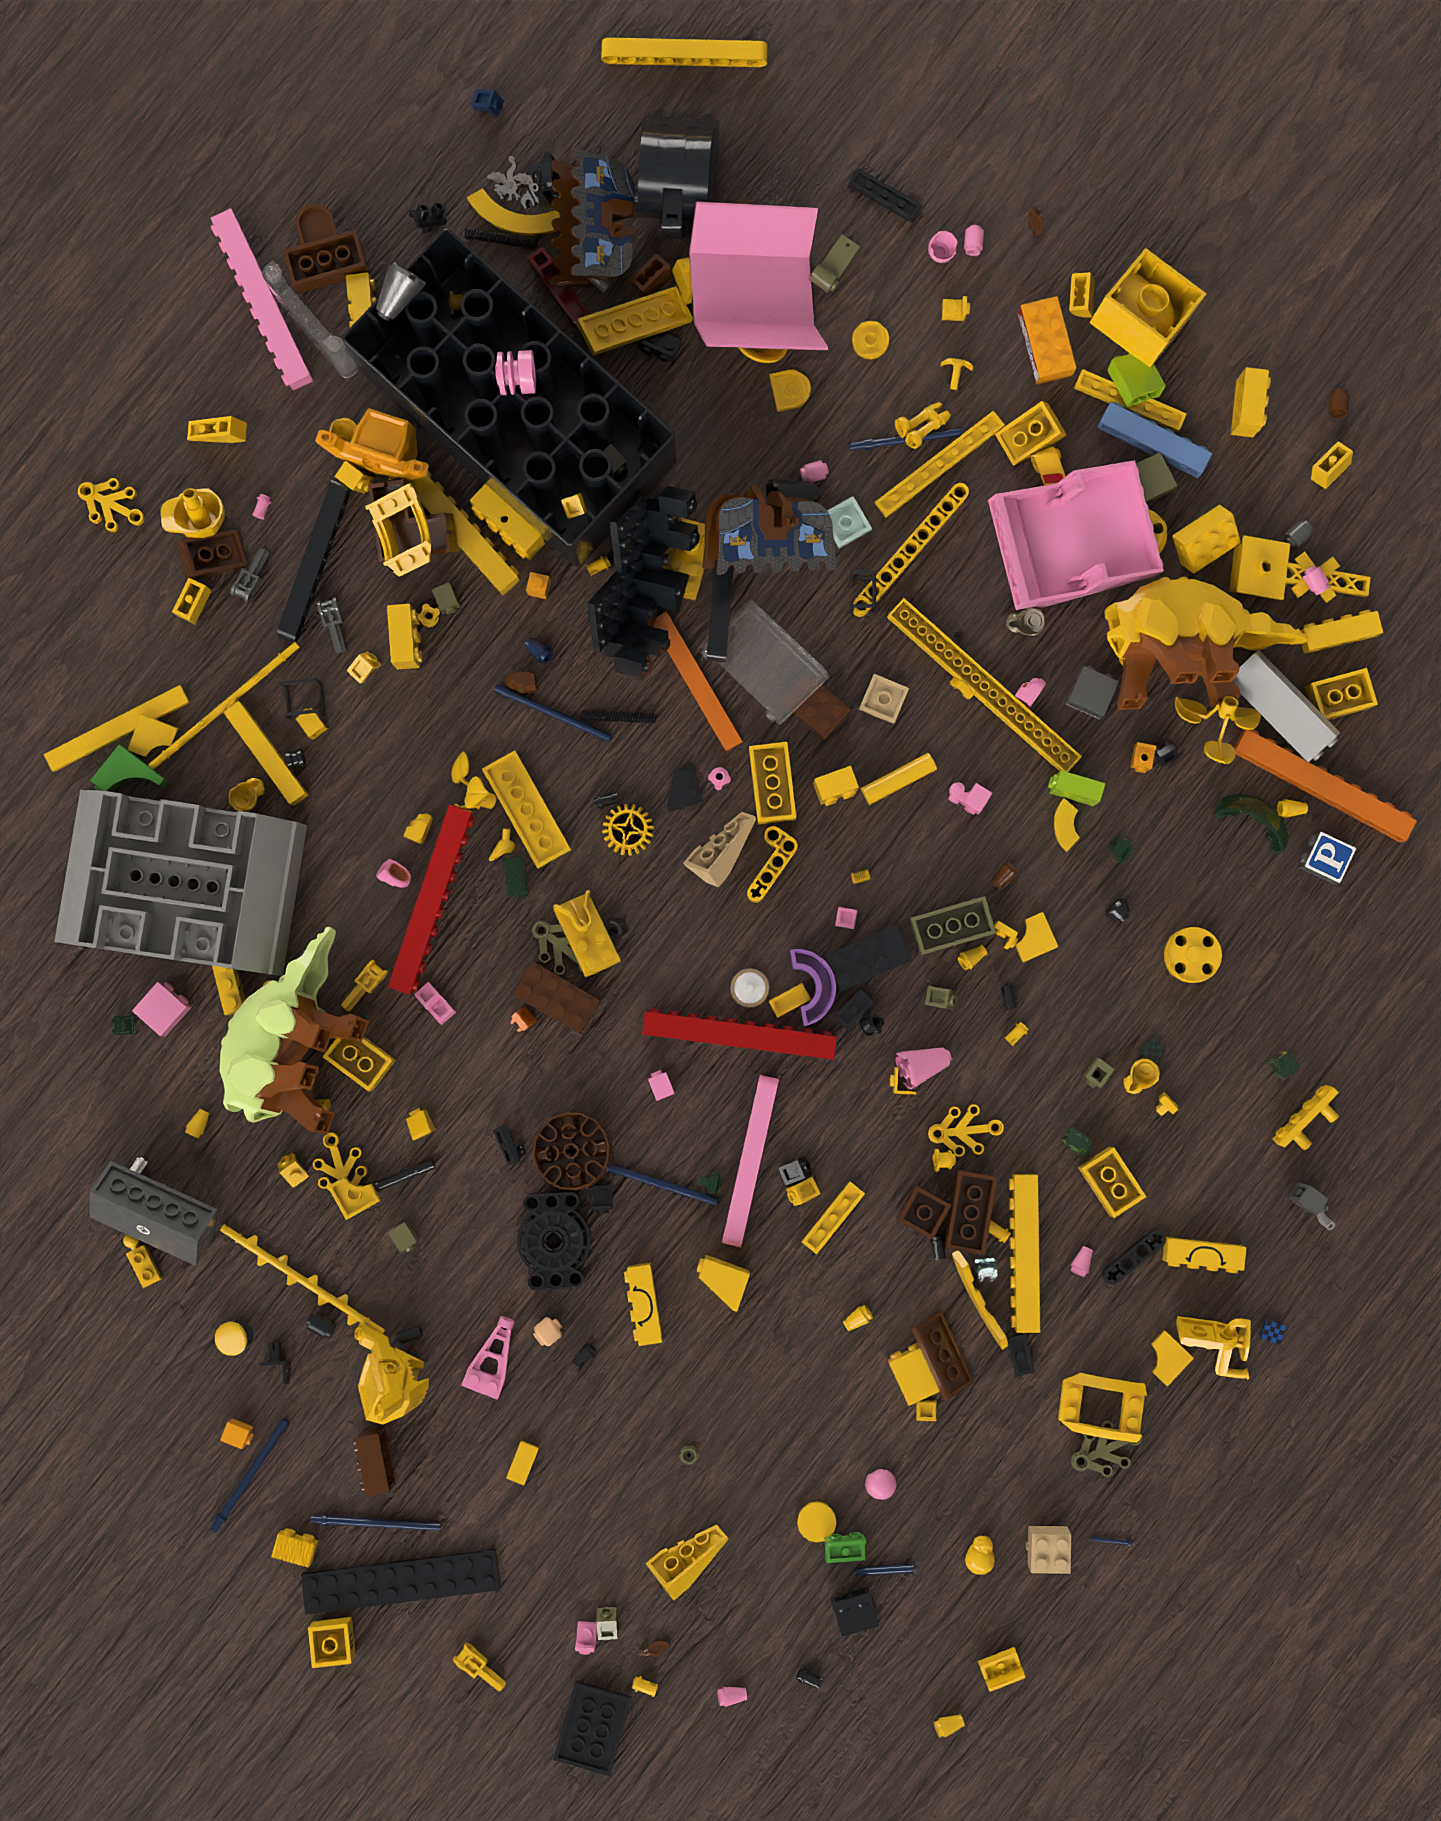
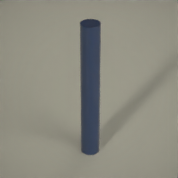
[854,1564,914,1576]

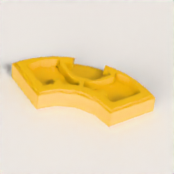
[1054,798,1080,852]

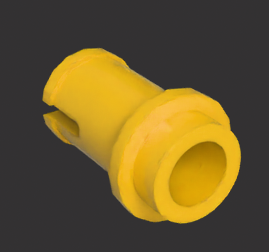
[586,556,611,576]
[1004,1022,1029,1046]
[989,1220,1011,1243]
[632,1676,658,1697]

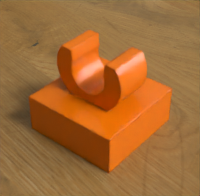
[510,1006,537,1032]

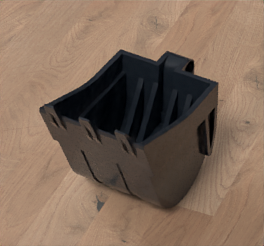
[634,110,720,240]

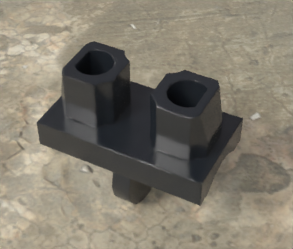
[408,202,447,233]

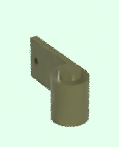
[809,234,860,293]

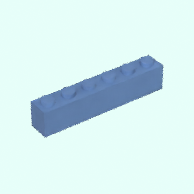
[1097,402,1212,478]

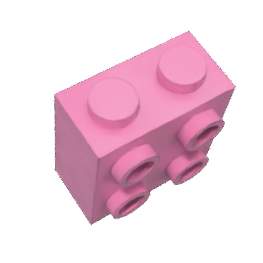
[132,982,192,1036]

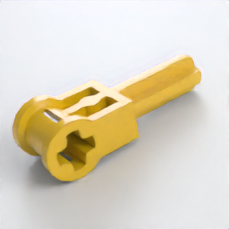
[341,960,388,1011]
[453,1643,506,1691]

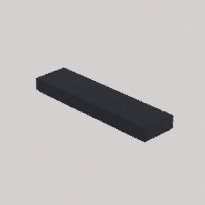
[848,168,922,223]

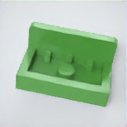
[825,1532,867,1563]

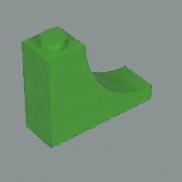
[90,745,169,792]

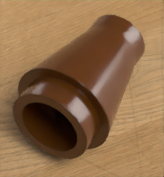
[992,861,1019,890]

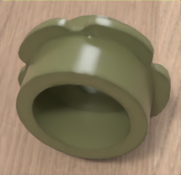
[679,1445,699,1465]

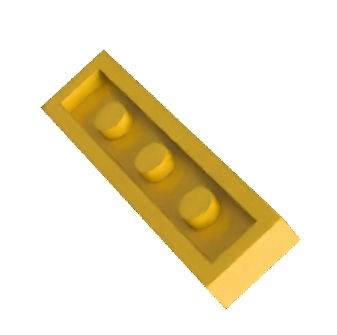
[801,1181,865,1254]

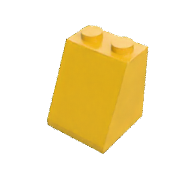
[697,1255,750,1312]

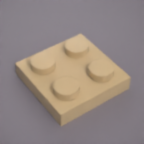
[859,674,909,724]

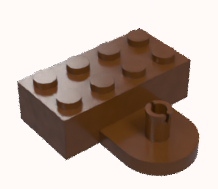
[283,204,370,294]

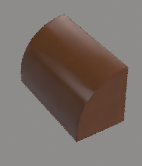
[630,253,673,297]

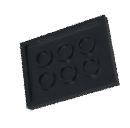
[553,1680,632,1777]

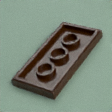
[911,1311,974,1400]

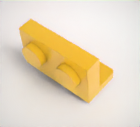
[978,1647,1026,1692]

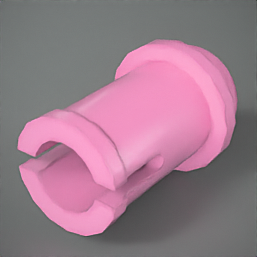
[252,494,272,520]

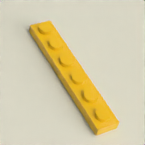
[1074,369,1187,433]

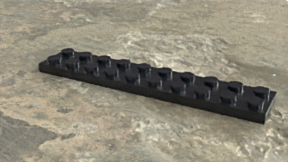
[301,1549,500,1615]

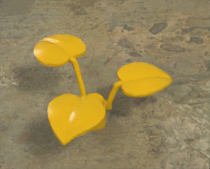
[1175,696,1261,764]
[451,751,496,809]

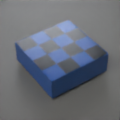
[1260,1319,1286,1345]

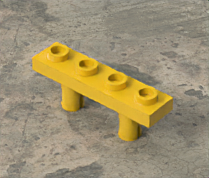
[1272,1085,1339,1150]

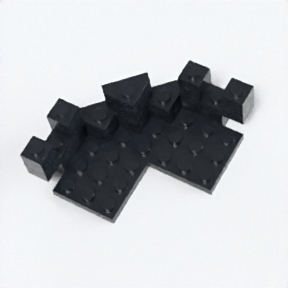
[587,486,700,679]

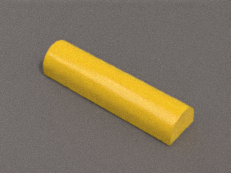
[860,753,937,805]

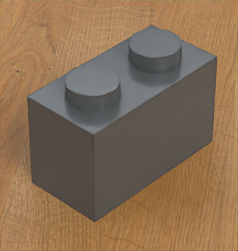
[1288,1182,1329,1215]

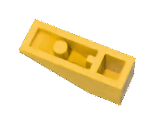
[187,416,247,443]

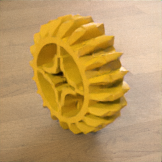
[602,804,654,856]

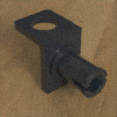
[260,1342,290,1384]

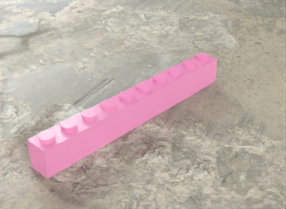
[211,208,313,391]

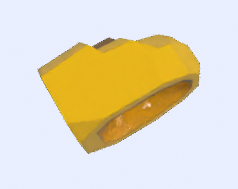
[403,813,432,844]

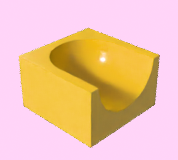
[1089,248,1206,367]

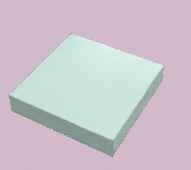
[828,496,872,549]

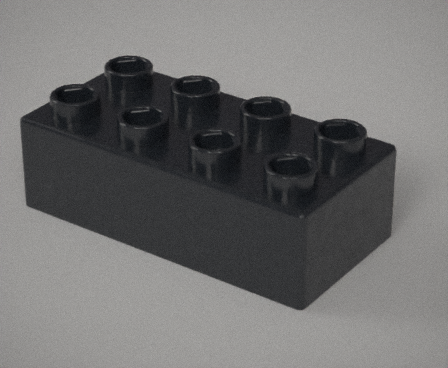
[342,229,677,567]

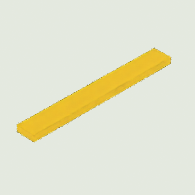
[874,411,1005,518]
[44,685,190,772]

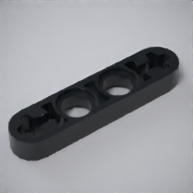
[1102,1229,1166,1285]

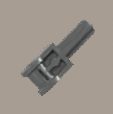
[230,548,269,603]
[317,597,346,653]

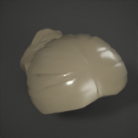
[1005,607,1045,636]

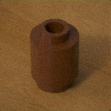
[1328,388,1349,418]

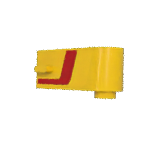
[1031,446,1066,486]

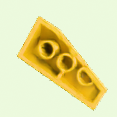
[645,1525,728,1600]

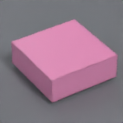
[835,907,857,929]

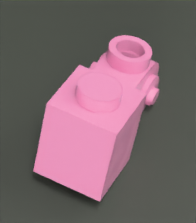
[948,782,992,815]

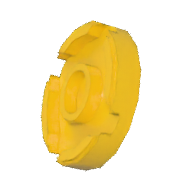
[852,321,889,360]
[797,1501,836,1542]

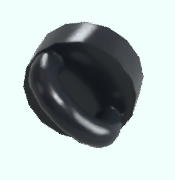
[608,917,628,938]

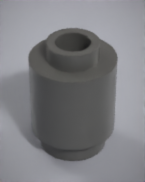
[1284,520,1314,548]

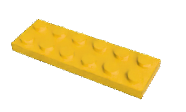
[576,286,693,355]
[482,750,571,869]

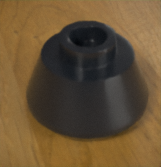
[1105,898,1130,923]

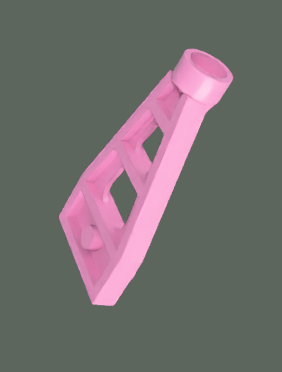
[461,1316,515,1400]

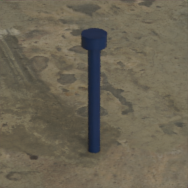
[1090,1537,1132,1547]

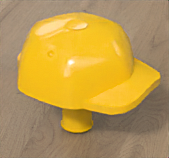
[161,488,225,538]

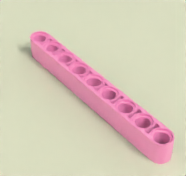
[722,1075,779,1248]

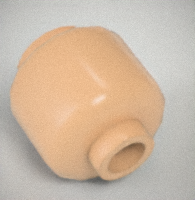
[533,1317,562,1346]

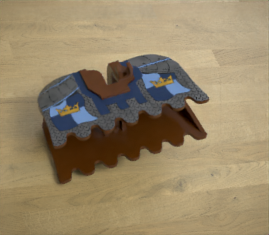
[551,147,635,288]
[702,485,837,575]

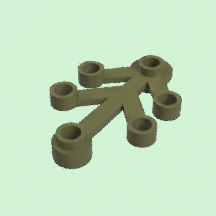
[532,921,582,975]
[1071,1420,1143,1477]

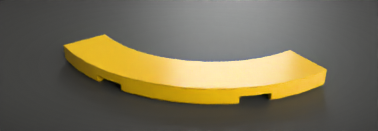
[467,188,560,236]
[952,1250,1008,1350]

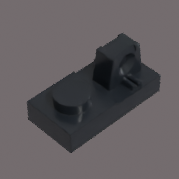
[493,1125,526,1165]

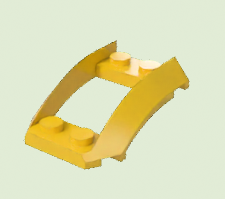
[365,483,431,577]
[1058,1372,1147,1443]

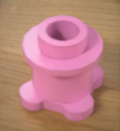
[708,767,731,790]

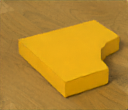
[127,714,178,757]
[1015,912,1058,962]
[327,1176,381,1220]
[1151,1330,1194,1387]

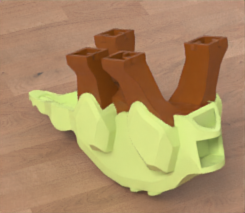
[220,927,369,1135]

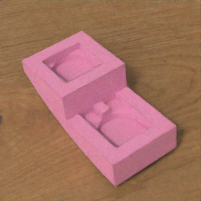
[414,982,456,1025]

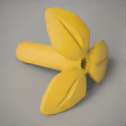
[941,358,973,390]

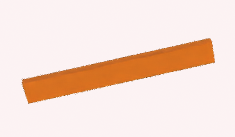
[653,611,743,752]

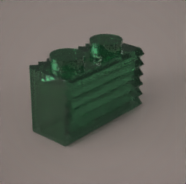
[503,857,528,899]

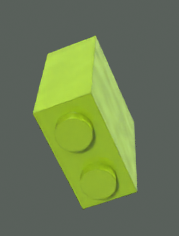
[1107,353,1166,407]
[1048,770,1105,806]

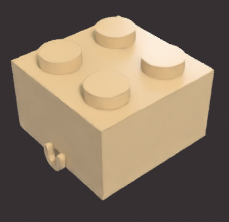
[1026,1526,1071,1574]

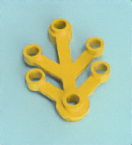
[78,478,145,532]
[928,1104,1004,1157]
[313,1132,368,1191]

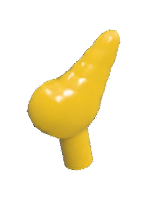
[489,828,515,861]

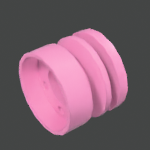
[495,350,536,395]

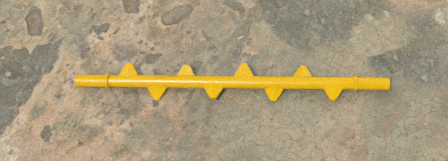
[148,642,300,770]
[220,1224,385,1334]

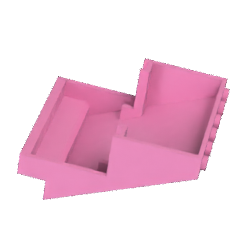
[988,460,1164,610]

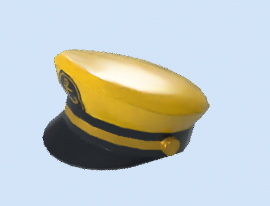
[215,1322,254,1356]

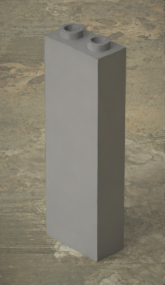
[1233,650,1340,762]

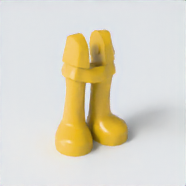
[895,402,951,449]

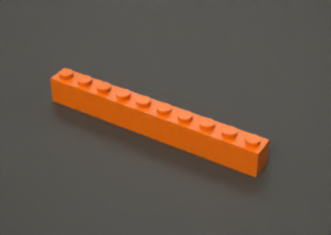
[1234,730,1417,843]

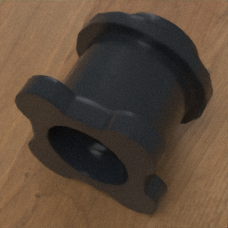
[859,1011,884,1036]

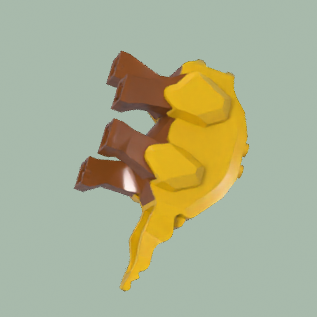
[1104,577,1307,710]

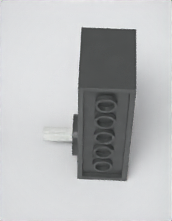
[90,1157,217,1266]

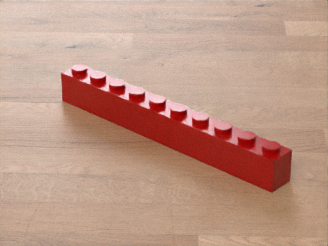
[388,804,475,995]
[642,1008,837,1060]

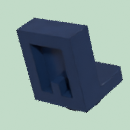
[471,89,504,117]

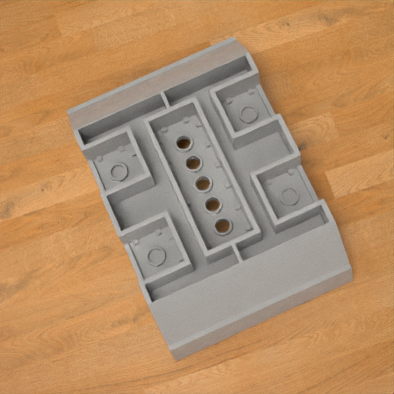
[54,790,307,976]

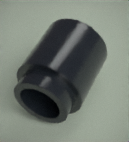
[306,1312,337,1339]

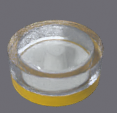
[730,969,769,1007]

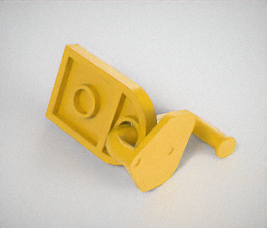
[1176,1316,1251,1380]

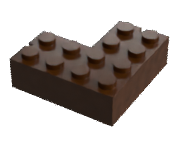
[368,479,459,562]

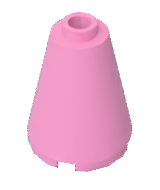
[895,1047,952,1089]

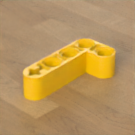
[747,826,798,903]

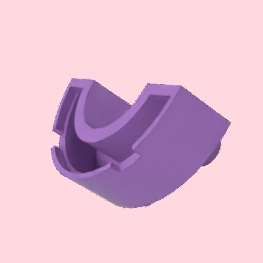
[790,949,836,1026]

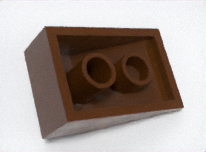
[177,529,248,581]

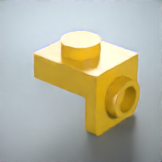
[278,1153,309,1188]

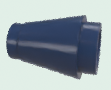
[525,637,553,663]

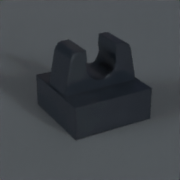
[1155,741,1178,768]

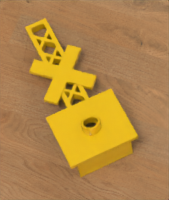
[1229,535,1371,603]

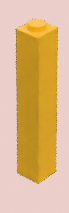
[223,701,309,806]

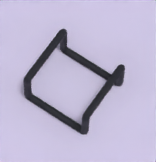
[849,570,876,615]
[280,678,325,719]

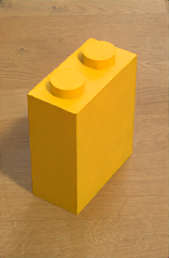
[888,1343,940,1406]

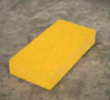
[769,983,811,1018]
[506,1440,539,1485]

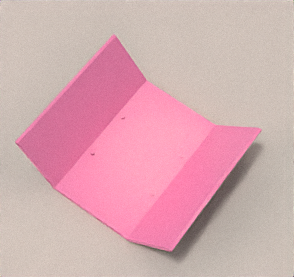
[689,202,828,350]

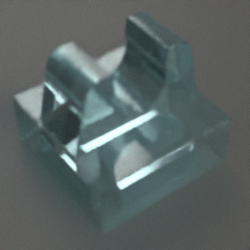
[975,1258,998,1282]

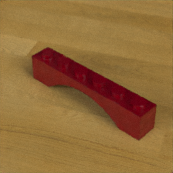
[527,246,591,338]

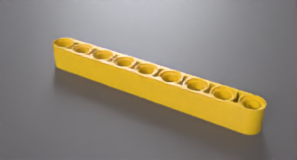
[601,38,768,67]
[853,483,969,617]

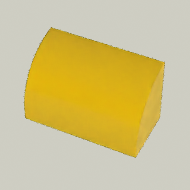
[1069,272,1095,318]

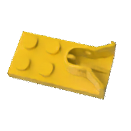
[669,517,705,601]
[553,890,621,978]

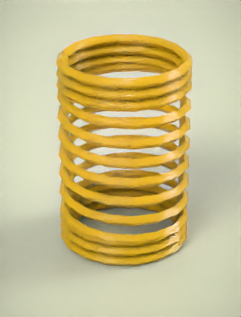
[851,869,870,884]

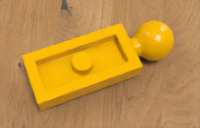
[123,1234,162,1288]

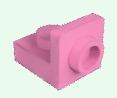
[575,1621,597,1655]

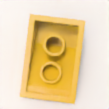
[995,401,1067,466]

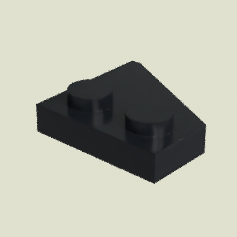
[668,765,704,812]

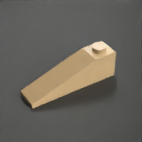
[683,812,756,887]

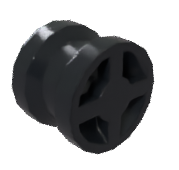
[286,748,306,770]

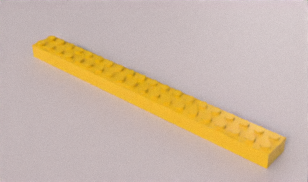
[887,598,1082,772]

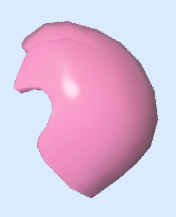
[928,231,958,263]
[865,1469,897,1500]

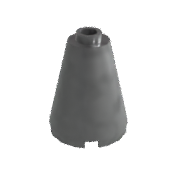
[376,261,426,321]

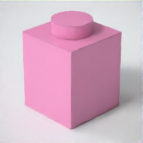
[648,1070,675,1101]

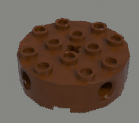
[533,1112,613,1190]

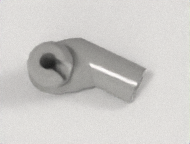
[1316,1207,1335,1230]

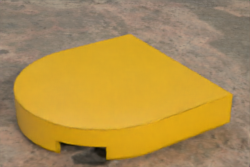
[769,370,811,412]

